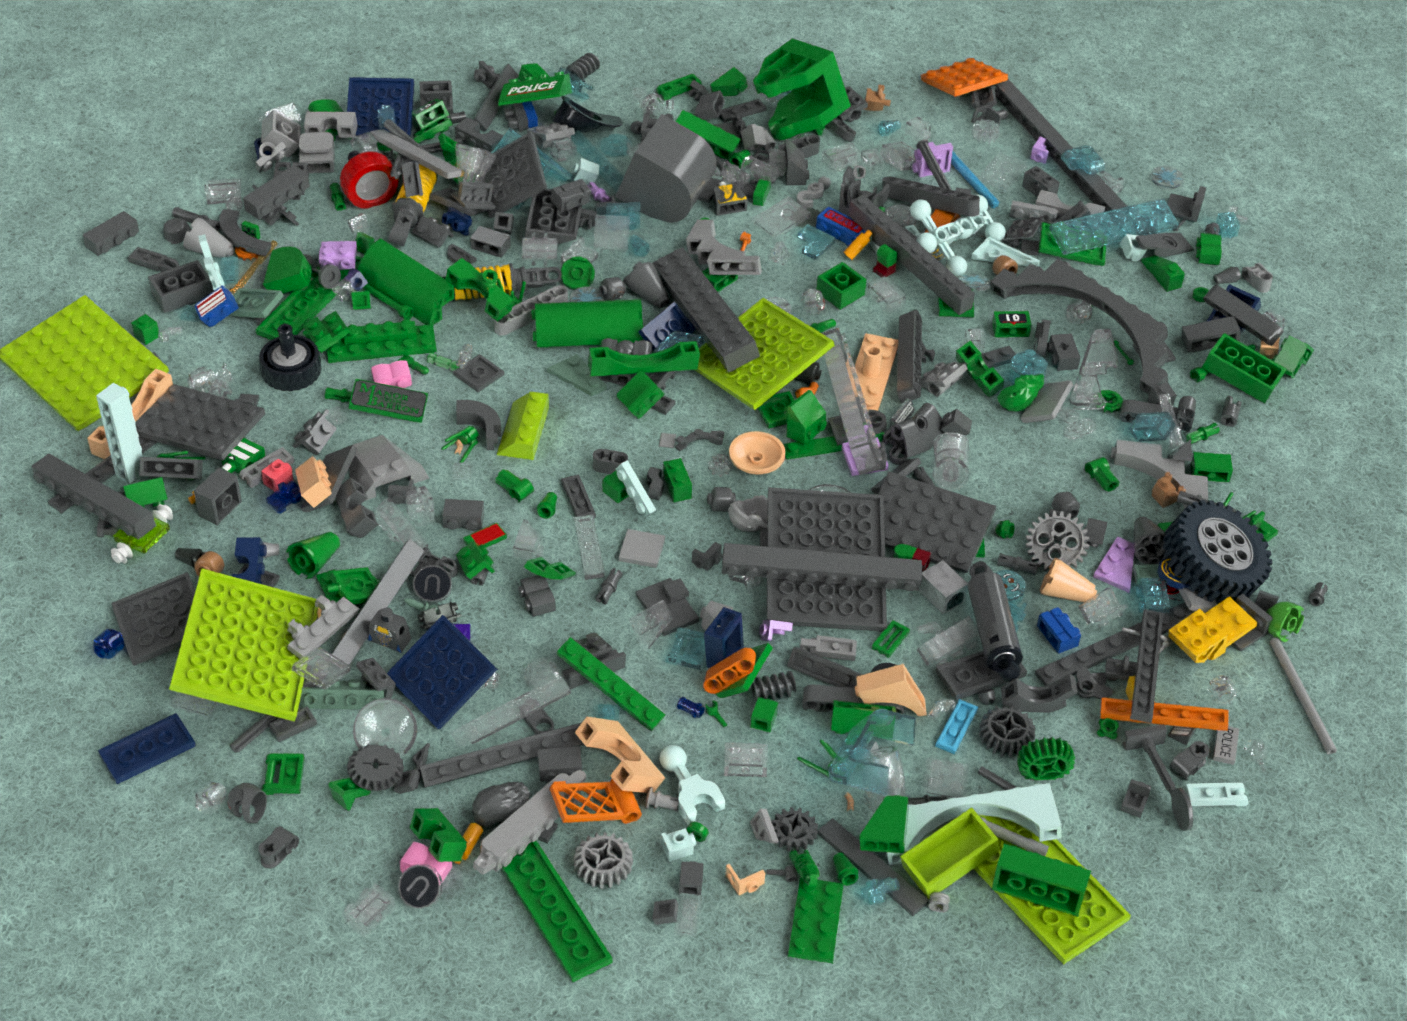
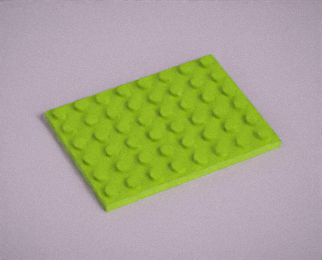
[0,295,169,431]
[169,569,318,721]

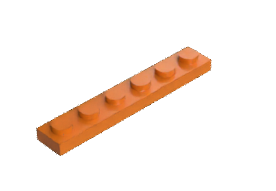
[1100,697,1229,731]

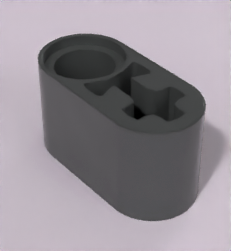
[593,449,628,474]

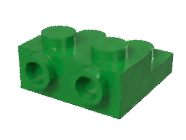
[302,311,350,353]

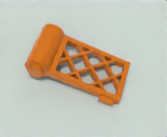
[549,779,642,824]

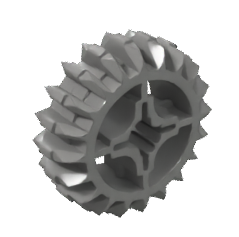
[574,832,633,889]

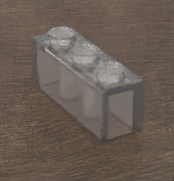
[916,616,980,669]

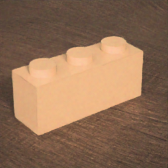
[295,456,332,508]

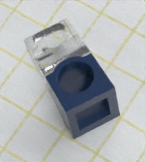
[332,268,368,302]

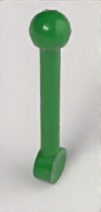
[1112,340,1134,365]

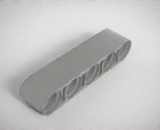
[494,285,568,335]

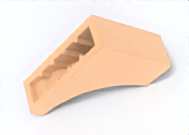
[855,664,927,716]

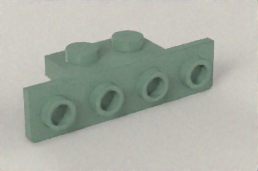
[300,678,385,710]

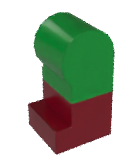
[873,244,897,279]
[893,544,931,572]

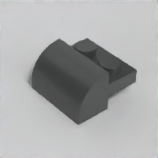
[419,80,453,114]

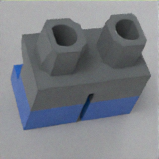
[505,101,538,132]

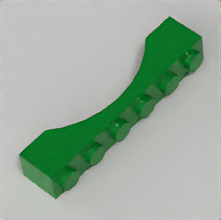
[588,341,700,376]

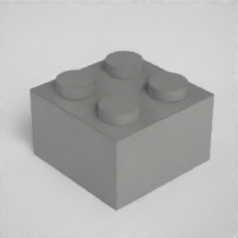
[261,109,301,157]

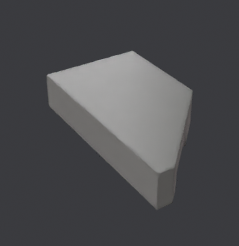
[750,808,779,843]

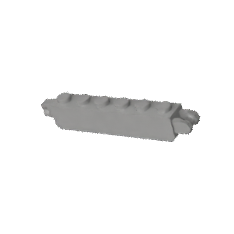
[473,770,587,875]

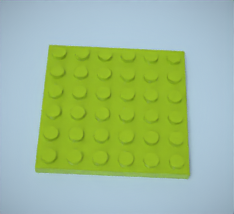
[695,298,835,410]

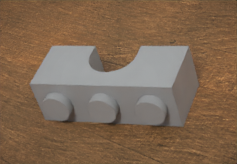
[304,112,357,138]

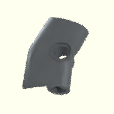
[891,403,944,458]

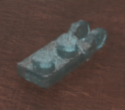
[558,67,594,99]

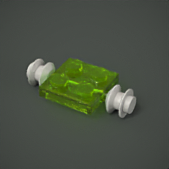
[111,504,173,564]

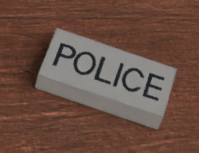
[1213,726,1239,765]

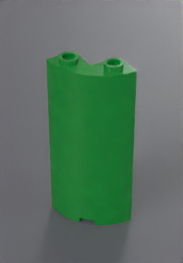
[357,238,455,325]
[532,299,644,347]

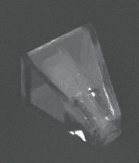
[455,143,496,186]

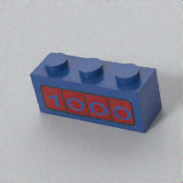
[816,207,866,246]

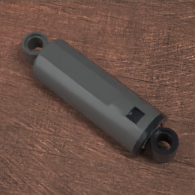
[968,561,1023,682]

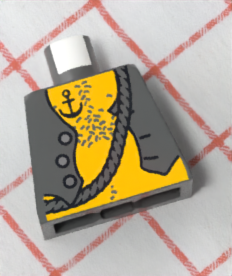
[713,182,748,216]

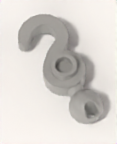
[796,176,831,208]

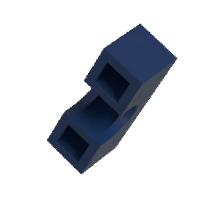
[232,537,267,585]

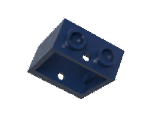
[704,607,744,668]

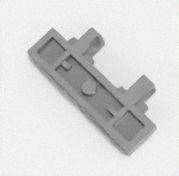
[287,595,359,661]

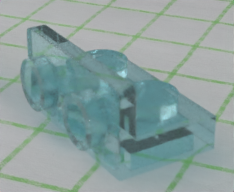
[1136,578,1170,614]

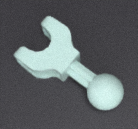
[660,745,725,825]

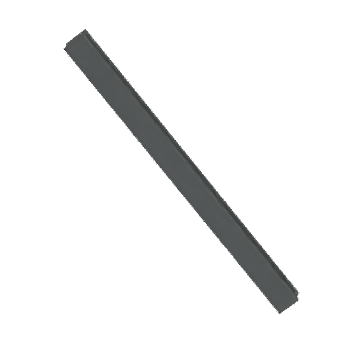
[994,79,1131,226]

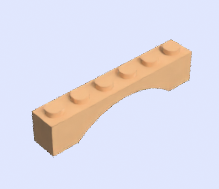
[87,369,173,459]

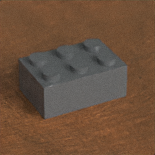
[148,260,213,313]

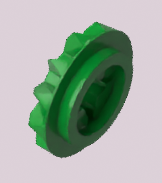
[1094,390,1123,413]

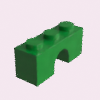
[956,340,1004,398]
[409,808,467,862]

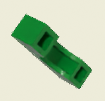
[445,258,514,322]

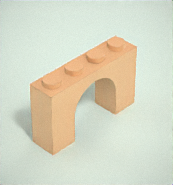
[575,717,665,793]

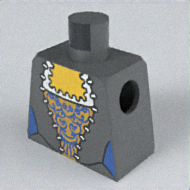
[368,607,412,653]

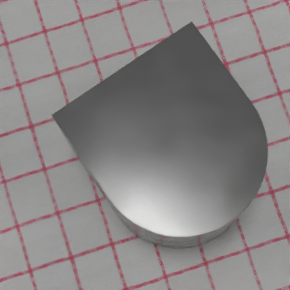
[615,114,717,223]

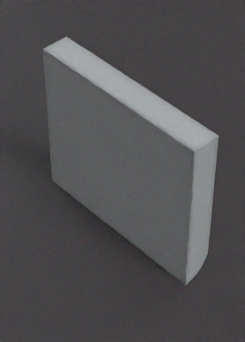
[658,433,676,448]

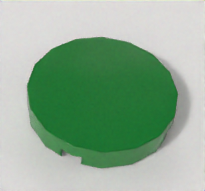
[561,256,595,290]

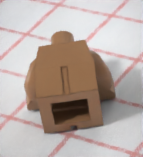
[864,85,891,111]
[1152,472,1186,508]

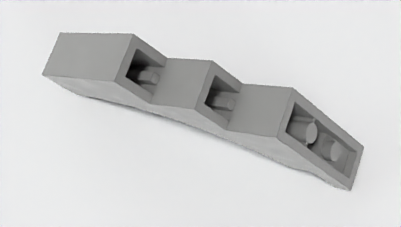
[686,220,762,275]
[1111,440,1208,508]

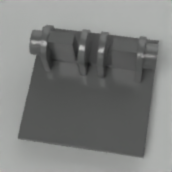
[713,114,747,143]
[1003,217,1044,248]

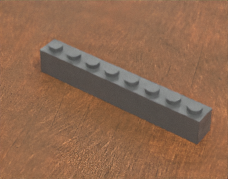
[31,453,156,540]

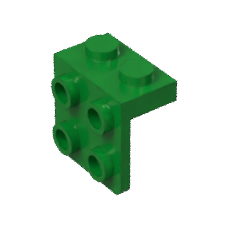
[617,371,665,419]

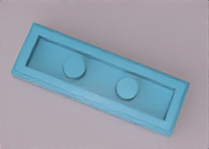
[935,699,978,754]

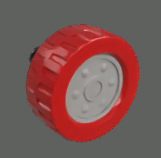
[340,151,399,209]

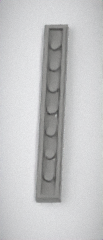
[370,129,461,179]

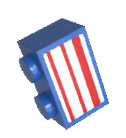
[194,285,239,327]

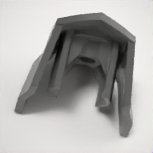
[839,166,890,216]

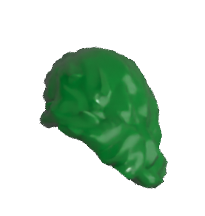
[997,374,1044,412]

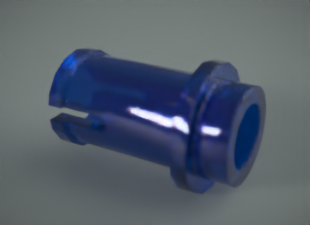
[677,697,705,718]

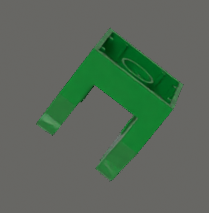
[753,38,851,140]

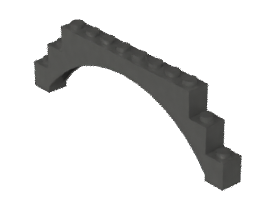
[990,258,1168,394]

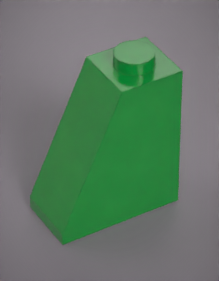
[859,795,909,853]

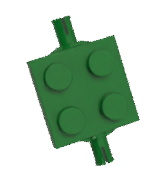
[324,567,380,605]

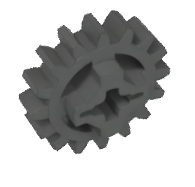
[772,807,818,852]

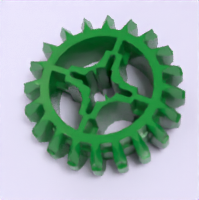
[1017,737,1075,780]

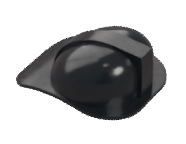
[553,96,623,132]

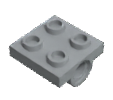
[530,123,575,149]
[255,142,286,172]
[921,362,968,397]

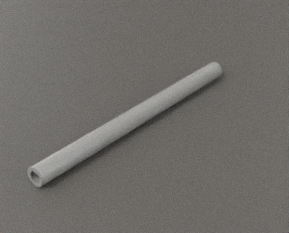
[1270,638,1337,754]

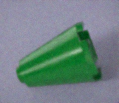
[286,532,340,579]

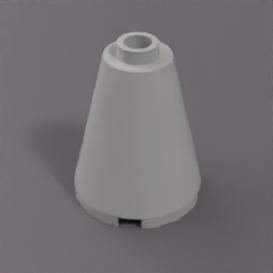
[183,218,234,259]

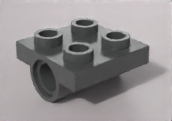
[837,86,868,122]

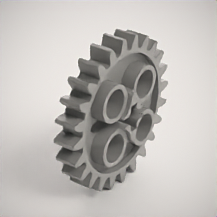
[1026,511,1089,571]

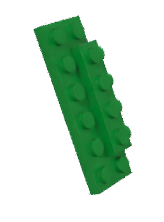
[327,319,437,363]

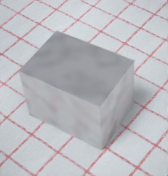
[919,561,968,614]

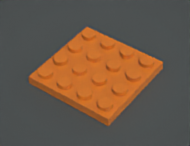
[921,58,1008,97]

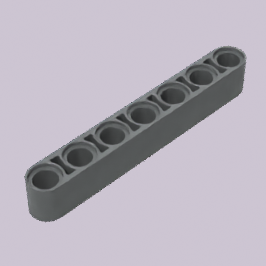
[882,177,980,217]
[897,309,922,404]

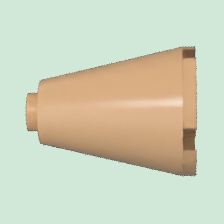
[1040,558,1097,603]

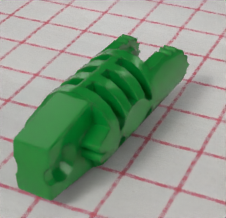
[789,850,820,886]

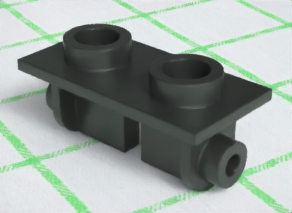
[417,602,462,630]

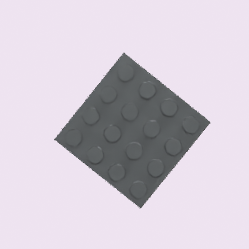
[476,132,547,218]
[111,572,195,666]

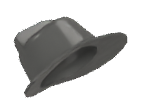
[163,218,192,244]

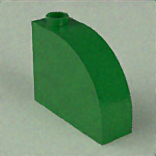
[263,246,312,294]

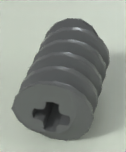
[566,53,600,84]
[751,671,796,702]

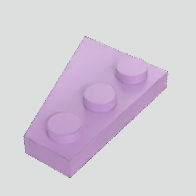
[1093,537,1134,593]

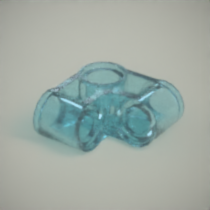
[1061,145,1105,175]

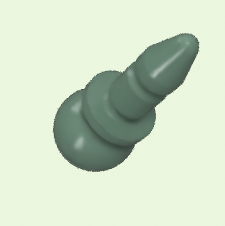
[404,598,440,614]

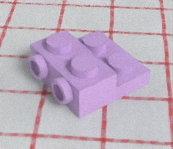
[912,142,953,177]
[319,241,357,269]

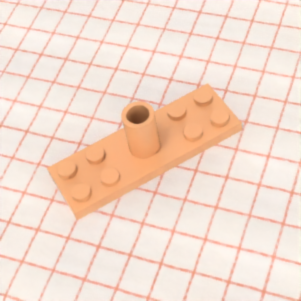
[841,333,898,411]

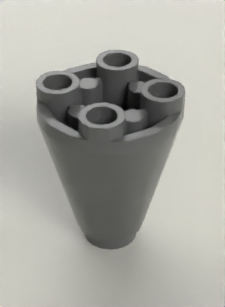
[623,262,670,309]
[1134,517,1167,564]

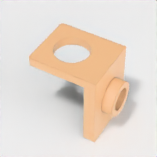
[1260,337,1280,359]
[726,864,765,895]

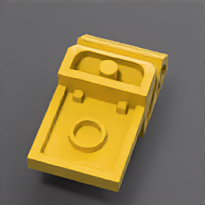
[1168,596,1257,663]

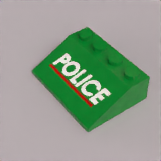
[498,71,572,106]

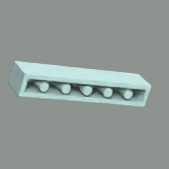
[96,383,143,484]

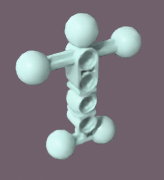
[910,194,1006,277]

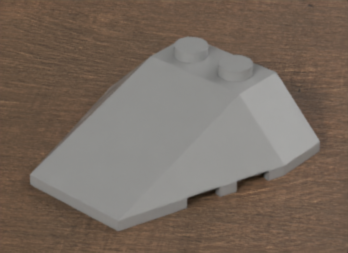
[349,435,429,501]

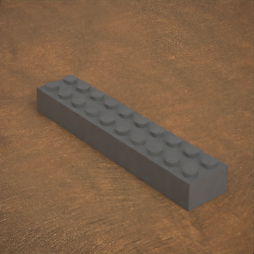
[652,247,760,373]

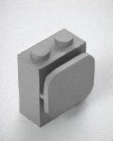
[299,132,335,173]

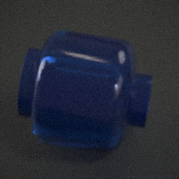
[93,629,124,659]

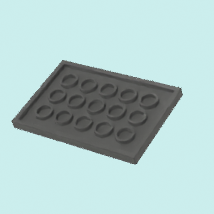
[135,384,265,460]
[878,471,996,574]

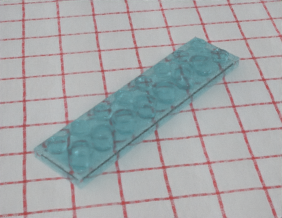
[1049,199,1179,255]

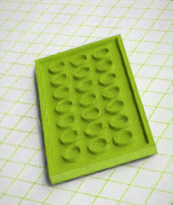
[974,815,1131,965]

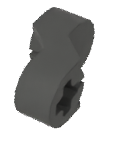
[646,466,664,500]

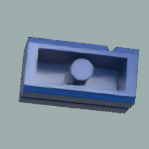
[1037,607,1081,654]

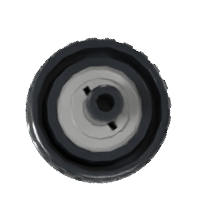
[259,324,322,391]

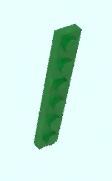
[556,637,666,731]

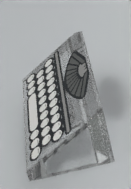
[890,398,917,427]

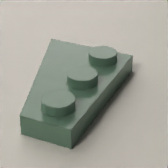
[547,354,607,396]

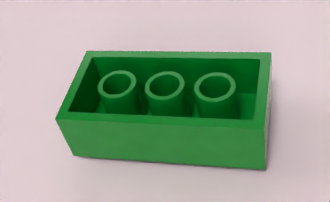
[1202,333,1287,404]
[991,844,1091,917]

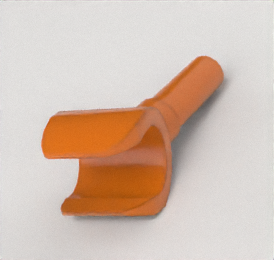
[740,232,751,251]

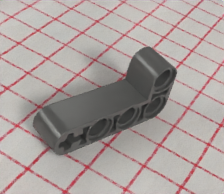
[1120,396,1196,433]

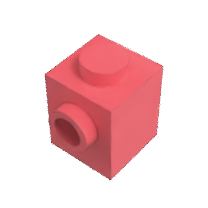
[261,459,293,493]

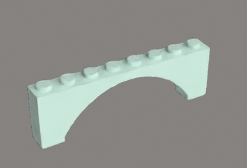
[886,783,1062,865]

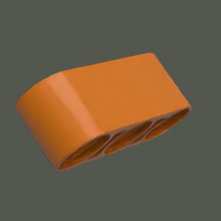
[703,648,756,694]

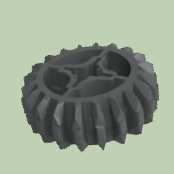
[979,705,1036,758]

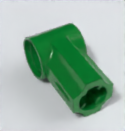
[1085,457,1120,492]
[496,469,534,503]

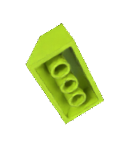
[497,391,549,460]

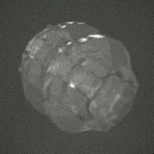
[522,232,558,266]

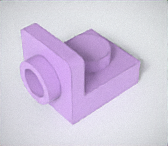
[1030,137,1049,164]
[760,620,793,641]

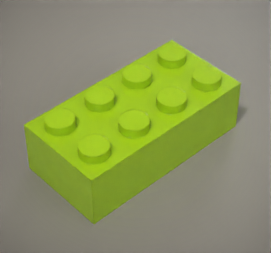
[900,807,1000,900]

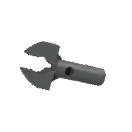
[922,341,935,363]

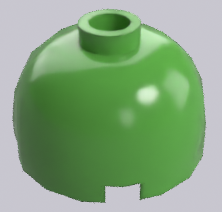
[1266,601,1304,642]

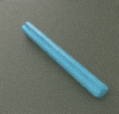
[951,151,999,208]

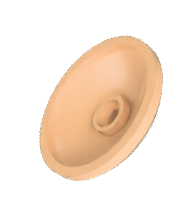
[729,431,785,475]

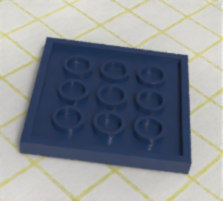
[347,77,415,138]
[387,615,498,730]

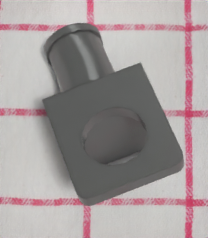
[971,105,1008,129]

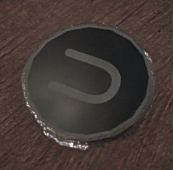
[413,565,452,604]
[398,864,443,909]

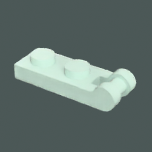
[1185,783,1248,806]

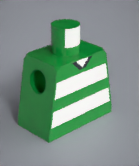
[221,438,266,474]

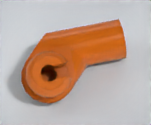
[795,382,819,398]

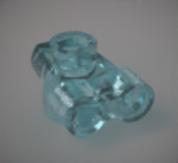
[861,877,900,905]

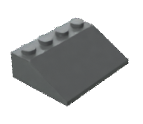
[525,189,583,248]

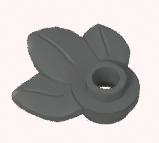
[1076,666,1114,699]

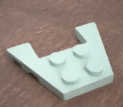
[198,234,225,291]

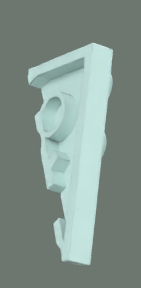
[971,237,1040,267]

